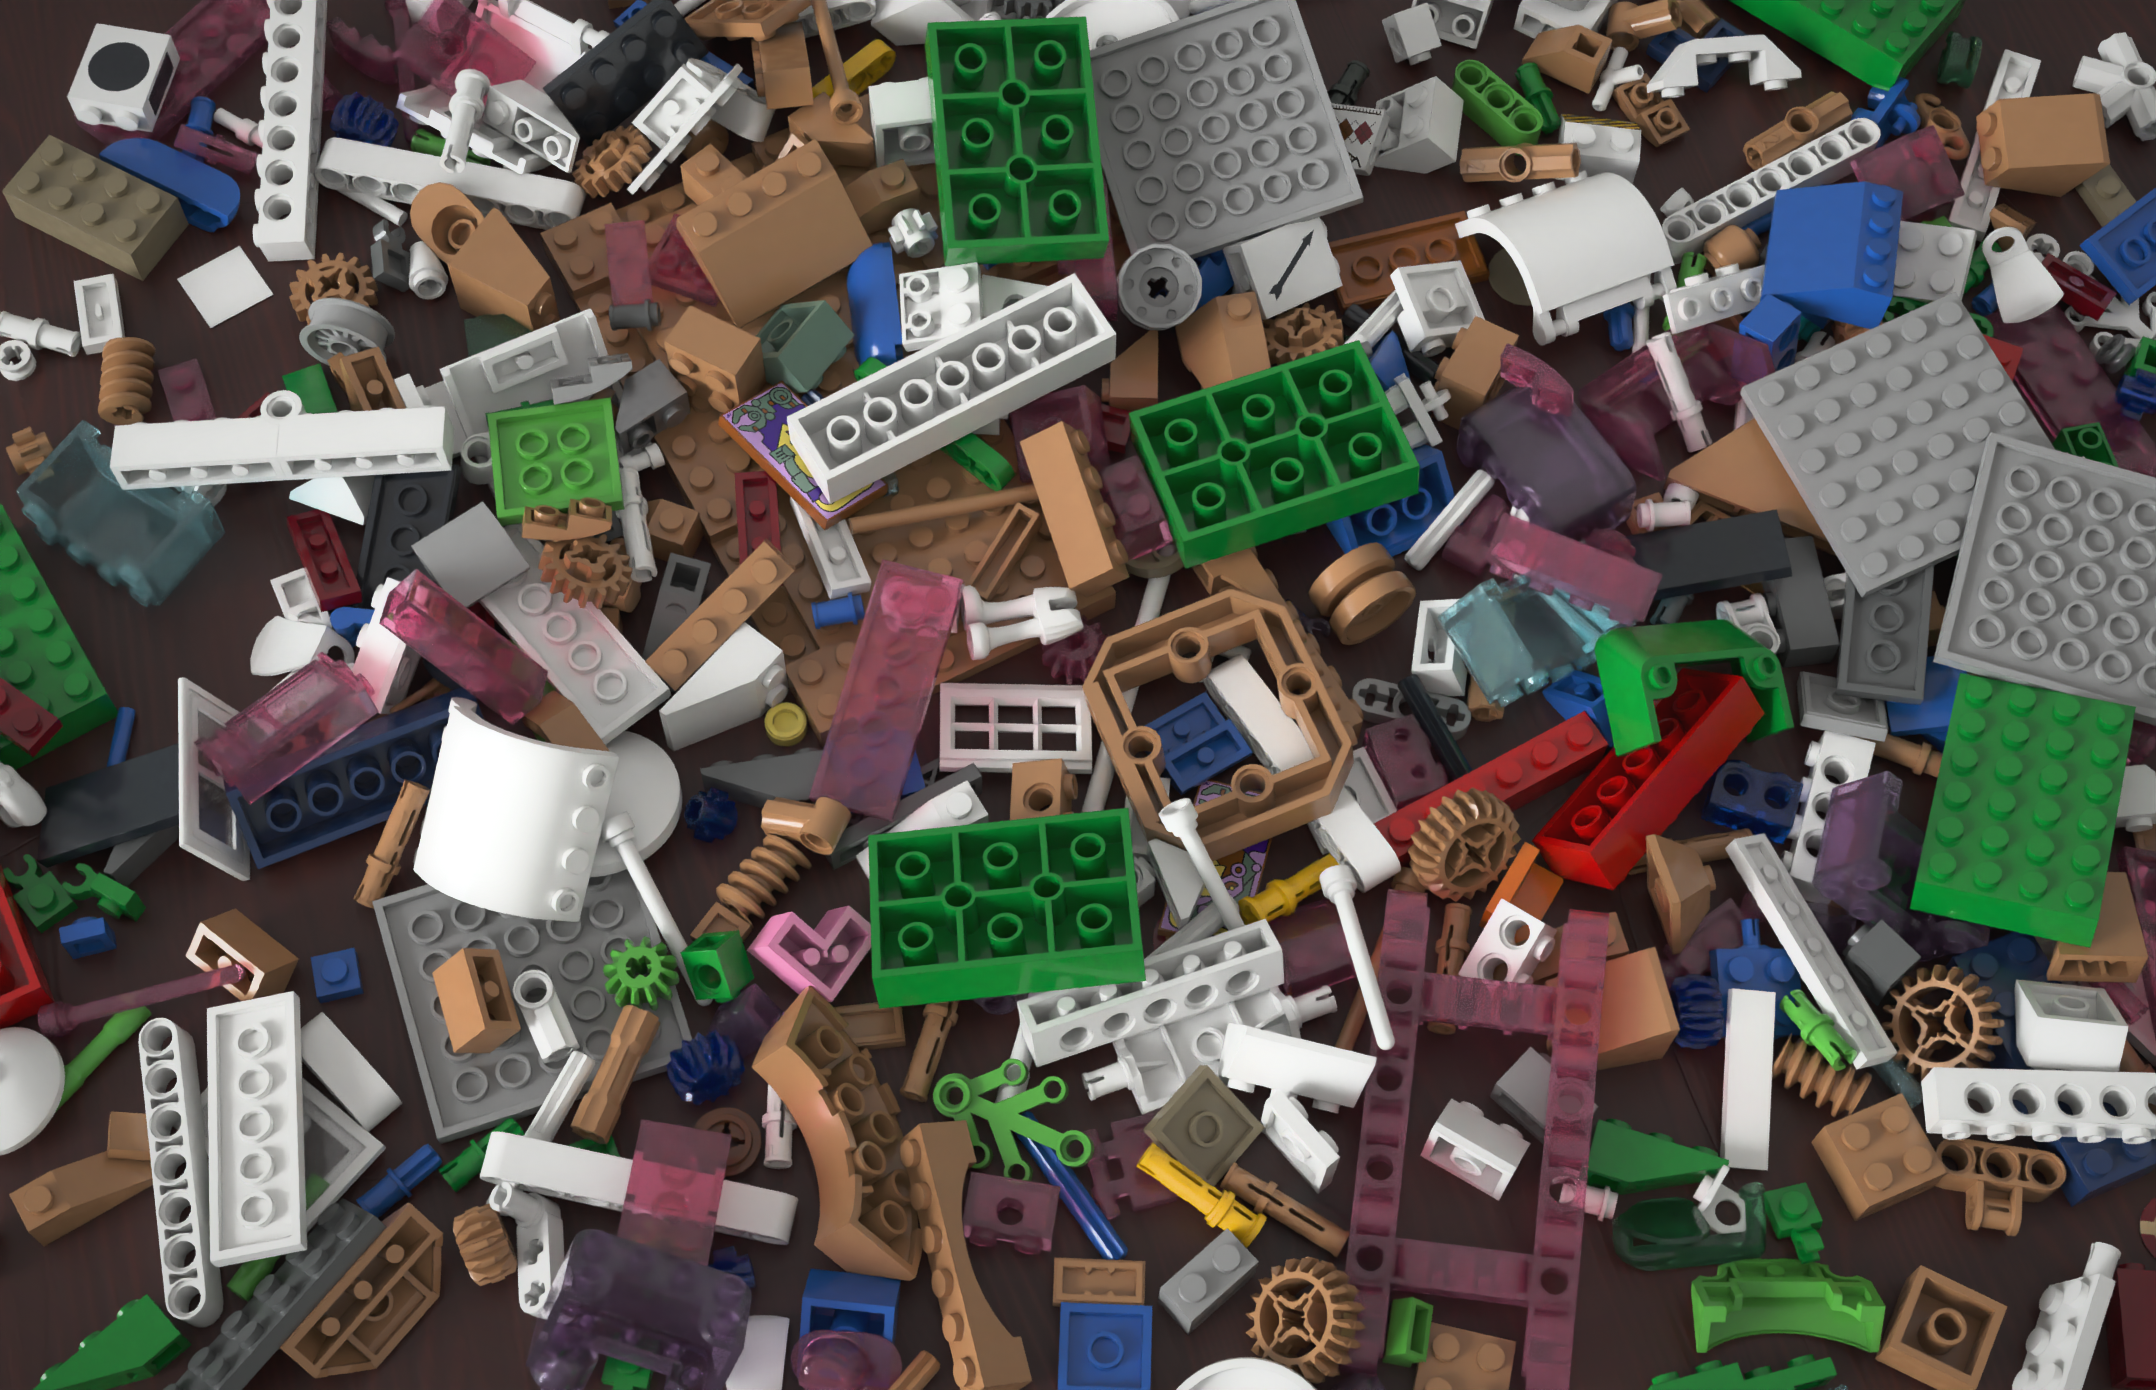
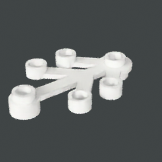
[2061,251,2156,356]

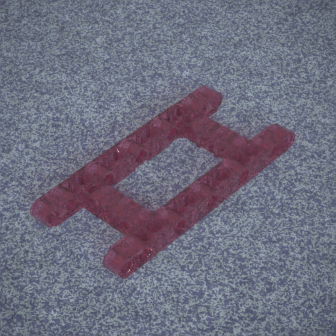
[1339,889,1609,1390]

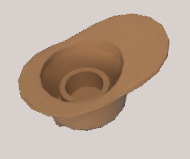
[410,182,484,264]

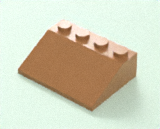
[676,138,873,329]

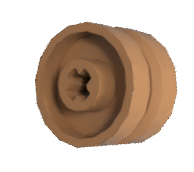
[1309,542,1416,645]

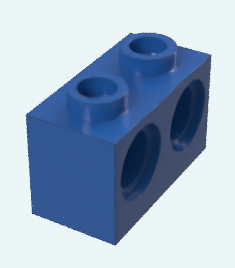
[1734,294,1802,383]

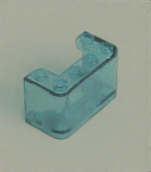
[16,420,225,607]
[1437,540,1636,708]

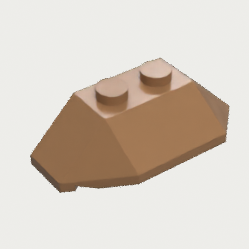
[280,1203,443,1379]

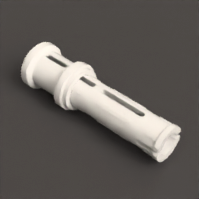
[439,69,491,173]

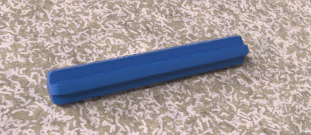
[1015,1111,1128,1260]

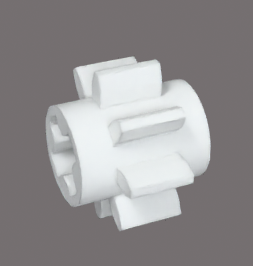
[888,208,938,258]

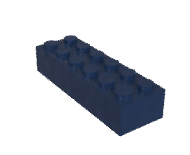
[223,684,484,869]
[1945,932,2156,1207]

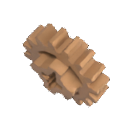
[572,125,652,198]
[289,253,378,325]
[1263,303,1344,366]
[538,534,632,609]

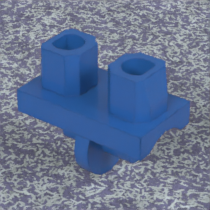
[1851,77,1921,152]

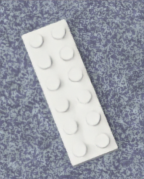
[479,523,672,745]
[207,991,307,1267]

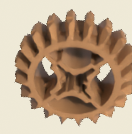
[1407,787,1521,902]
[1881,965,2005,1080]
[1246,1257,1366,1384]

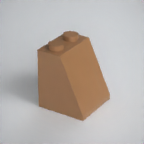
[1976,93,2110,197]
[447,207,560,338]
[1535,947,1680,1076]

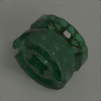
[1937,31,1982,89]

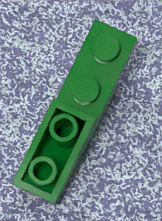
[1647,1354,1837,1390]

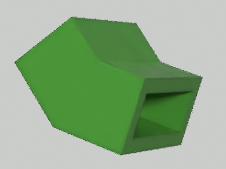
[1382,1297,1433,1367]

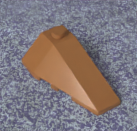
[1175,291,1271,390]

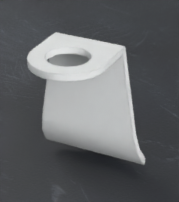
[1982,227,2064,323]
[250,616,355,680]
[715,1315,790,1390]

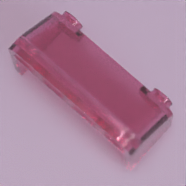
[1578,323,1775,481]

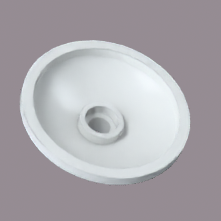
[0,1027,65,1156]

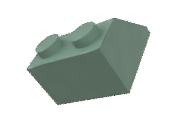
[756,300,854,393]

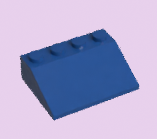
[1760,181,1903,329]

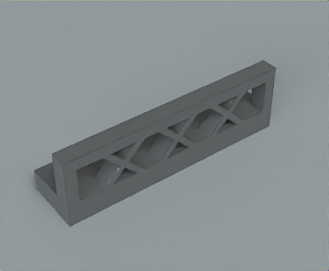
[825,748,982,870]

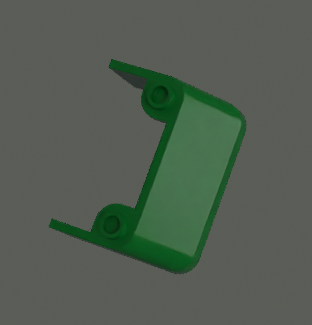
[1595,619,1794,757]

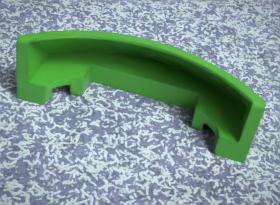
[1691,1258,1886,1353]

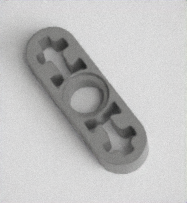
[1351,678,1471,740]

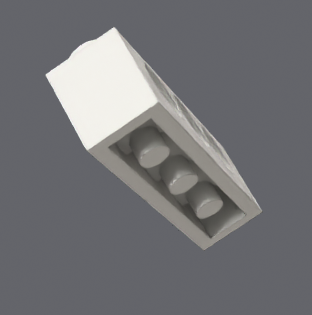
[1780,731,1876,906]

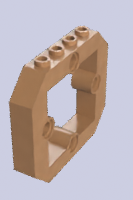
[1082,589,1358,861]

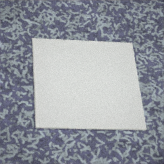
[177,246,274,328]

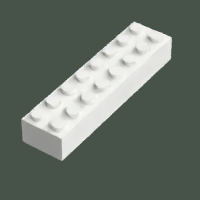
[787,273,1116,504]

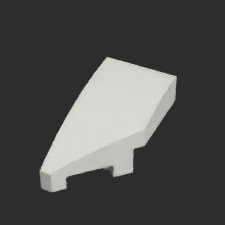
[270,568,334,630]

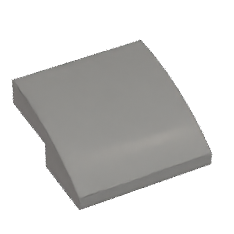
[550,353,633,405]
[411,502,530,614]

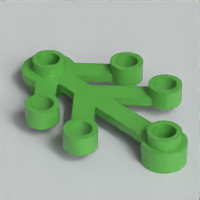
[933,1059,1094,1187]

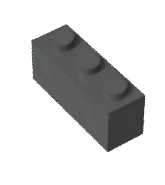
[1762,536,1840,668]

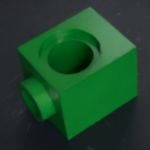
[680,930,755,1003]

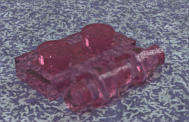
[1080,1112,1178,1220]

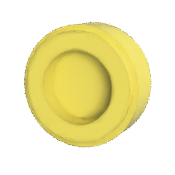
[764,702,807,746]

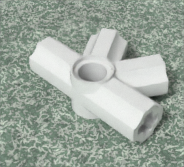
[2072,32,2156,141]

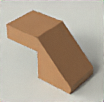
[519,690,609,751]

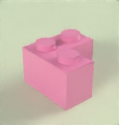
[747,906,871,1002]

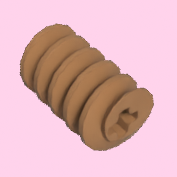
[98,337,156,425]
[716,834,812,929]
[1772,1033,1872,1117]

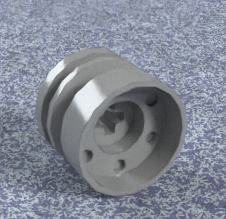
[1115,244,1202,331]

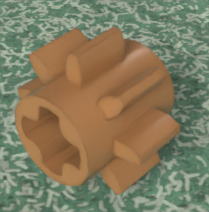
[6,427,58,480]

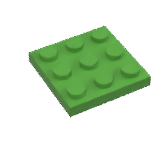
[487,397,625,526]

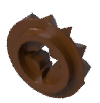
[690,1107,762,1179]

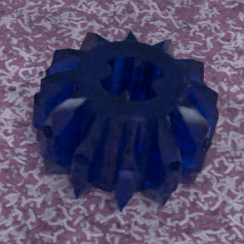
[329,92,399,147]
[1669,974,1724,1049]
[666,1030,745,1106]

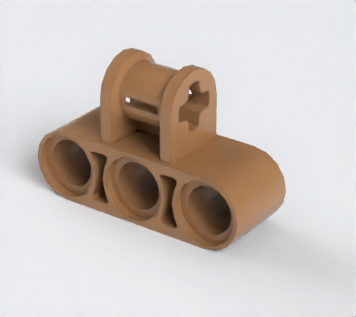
[1934,1139,2066,1237]

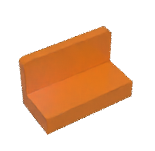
[1479,842,1563,943]

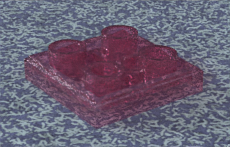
[642,213,720,307]

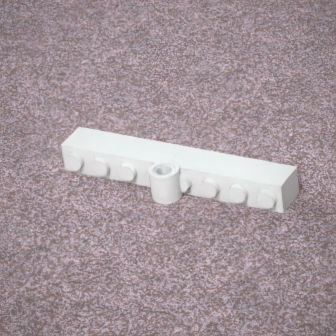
[110,390,454,490]

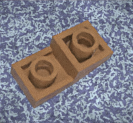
[1612,73,1690,147]
[522,497,612,541]

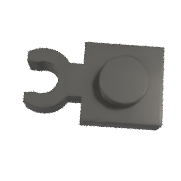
[370,219,410,292]

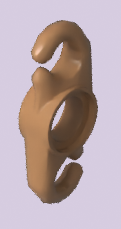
[1913,93,1971,160]

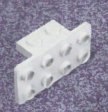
[627,63,743,195]

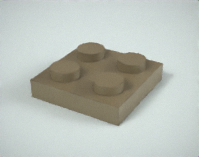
[1143,1065,1265,1186]

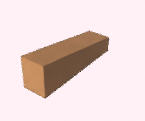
[965,502,1042,602]

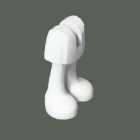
[959,585,1083,660]

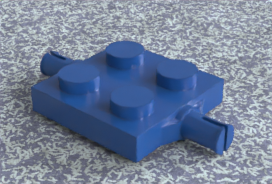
[1709,919,1801,1040]

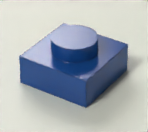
[59,917,117,959]
[311,948,364,1003]

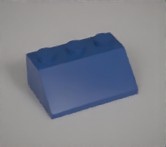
[1326,444,1463,557]

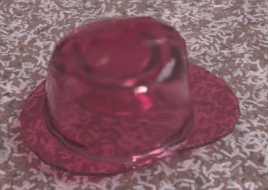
[791,1330,902,1390]

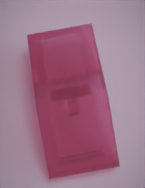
[605,220,654,305]

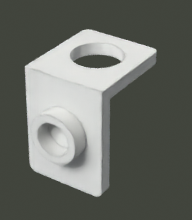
[1691,1165,1757,1243]

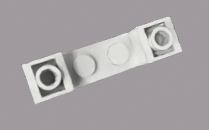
[1647,34,1802,98]

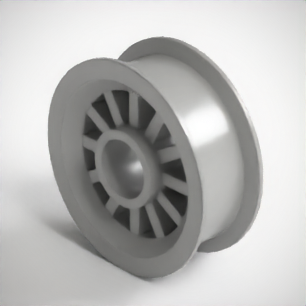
[299,298,395,366]

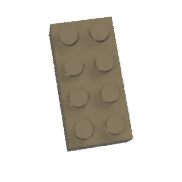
[2,135,189,281]

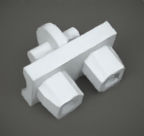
[1385,373,1451,449]

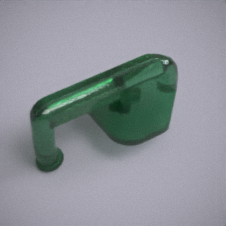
[1612,1182,1766,1271]

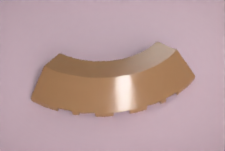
[752,985,922,1281]

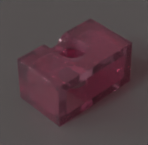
[962,1172,1061,1255]

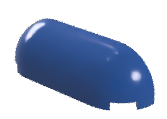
[99,138,240,232]
[847,242,904,367]

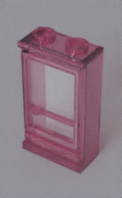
[194,652,379,805]

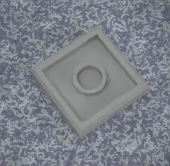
[1797,672,1888,742]

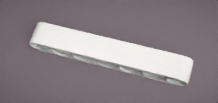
[1662,118,1881,264]
[314,137,586,230]
[1203,654,1401,893]
[138,1018,223,1327]
[479,1132,798,1245]

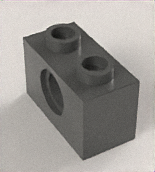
[1842,919,1921,1006]

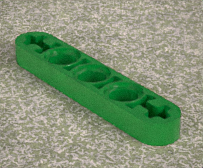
[854,357,1015,491]

